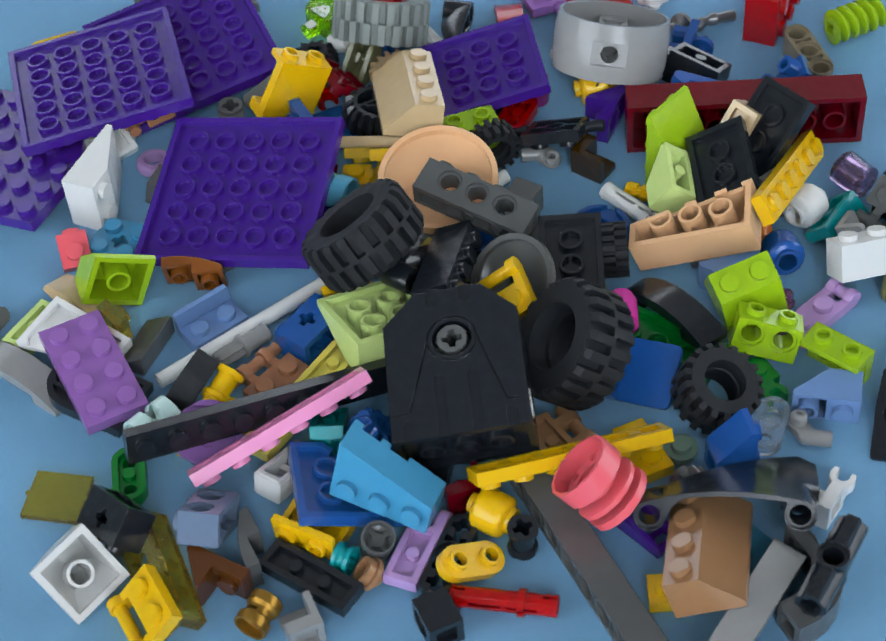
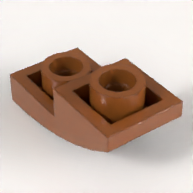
[161,256,228,290]

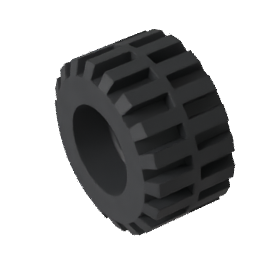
[670,343,764,435]

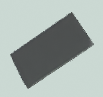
[124,316,175,376]

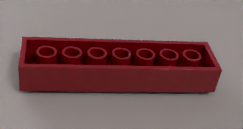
[624,74,867,153]

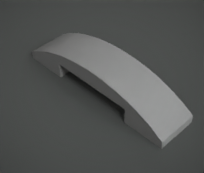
[0,341,62,417]

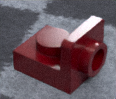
[444,460,482,515]

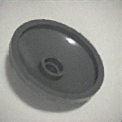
[470,233,556,320]

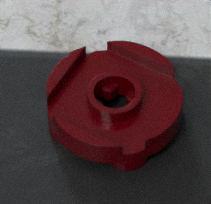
[325,57,365,98]

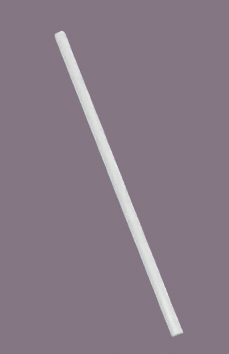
[154,169,511,388]

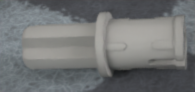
[212,323,272,366]

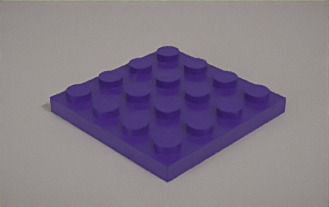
[421,13,552,117]

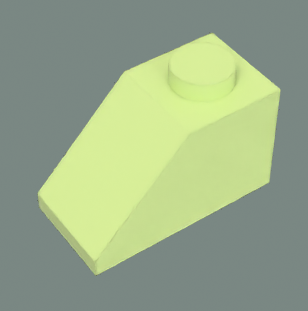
[646,142,696,213]

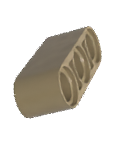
[782,24,834,76]

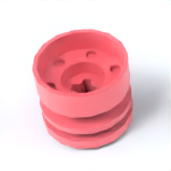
[551,435,647,531]

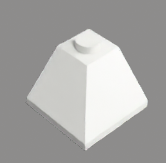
[29,523,130,625]

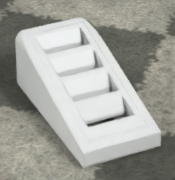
[254,440,301,504]

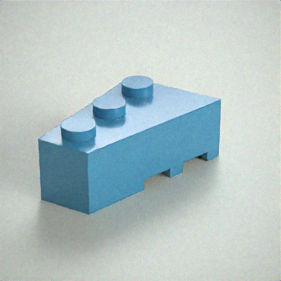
[329,419,447,534]

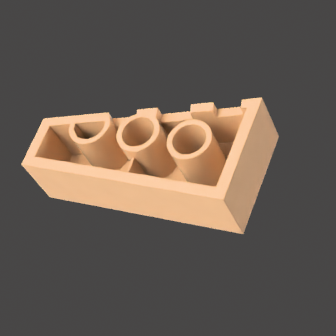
[628,178,762,271]

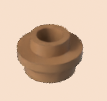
[352,556,384,591]

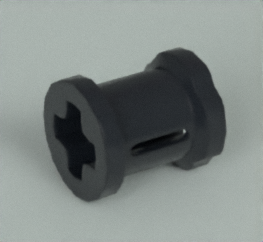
[507,514,539,561]

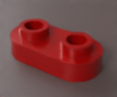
[498,97,538,128]

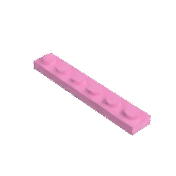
[186,366,372,488]

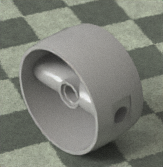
[552,0,670,85]

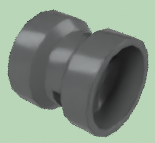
[359,520,396,562]

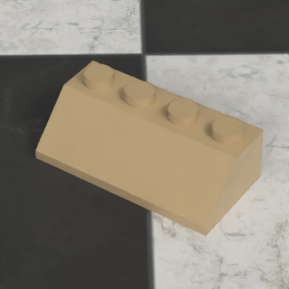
[371,48,445,136]

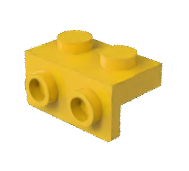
[270,498,356,559]

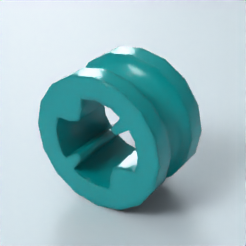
[330,540,360,576]

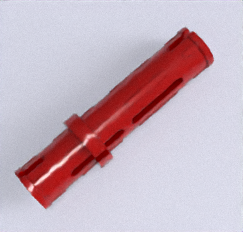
[449,584,560,618]

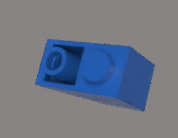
[704,408,762,470]

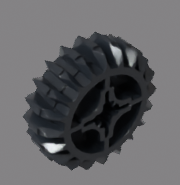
[342,84,390,136]

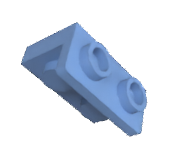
[173,284,249,351]

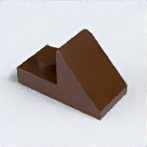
[187,545,254,606]

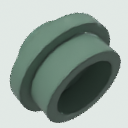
[664,434,699,466]

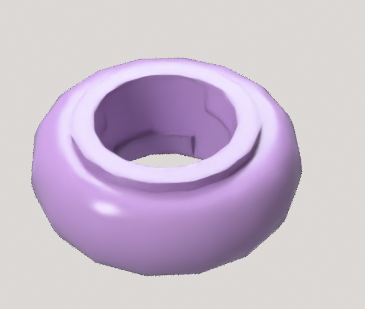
[136,149,167,178]

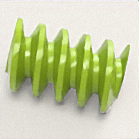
[823,0,886,45]

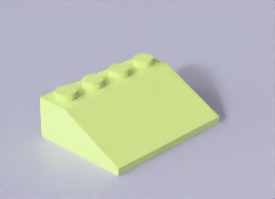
[317,280,412,367]

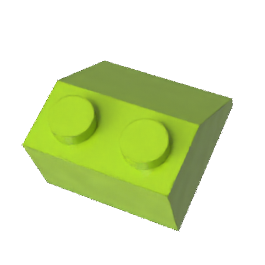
[703,250,788,335]
[75,253,156,306]

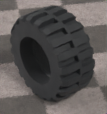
[302,178,424,293]
[521,277,635,411]

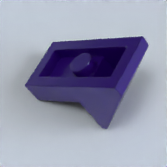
[585,85,625,143]

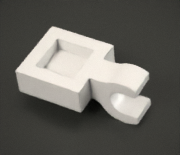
[815,466,856,531]

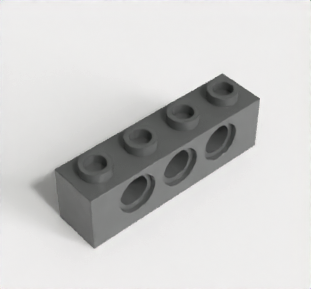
[412,157,540,238]

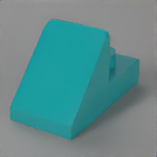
[309,408,349,455]

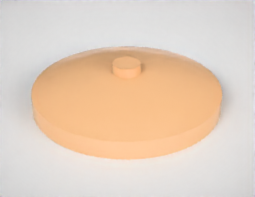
[378,125,499,234]

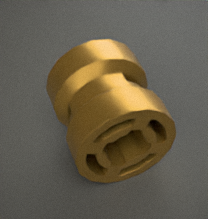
[234,588,283,640]

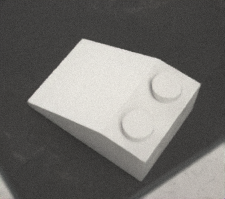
[61,124,123,230]

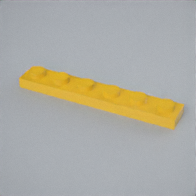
[750,130,824,227]
[466,422,674,490]

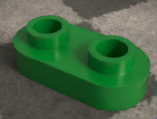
[111,448,149,505]

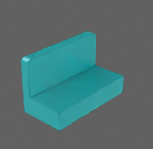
[803,190,871,244]

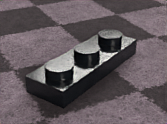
[259,537,365,618]

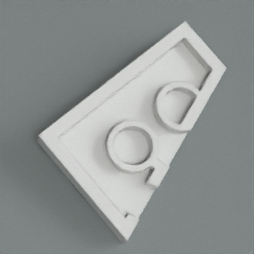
[16,296,133,356]

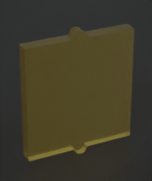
[20,471,95,525]

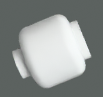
[783,183,829,229]

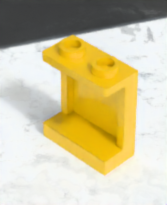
[249,47,332,117]

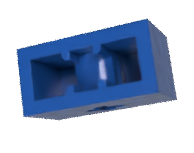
[275,293,334,366]

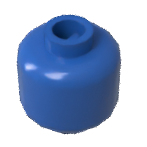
[760,229,805,275]

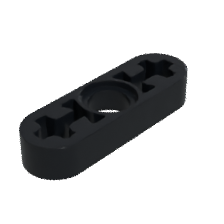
[420,513,478,594]

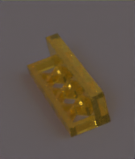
[123,510,207,641]

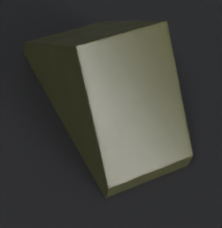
[341,43,383,86]

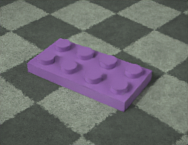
[38,309,149,435]

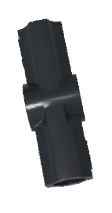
[795,513,868,617]

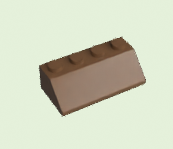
[662,496,753,618]

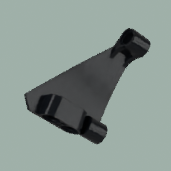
[633,456,820,531]

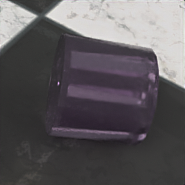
[829,151,878,198]

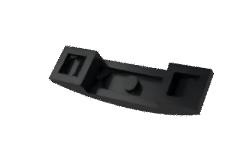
[626,278,727,349]

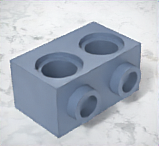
[173,488,239,549]

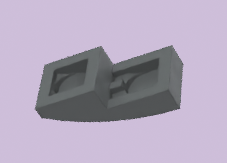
[237,507,264,587]

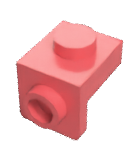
[55,227,91,273]

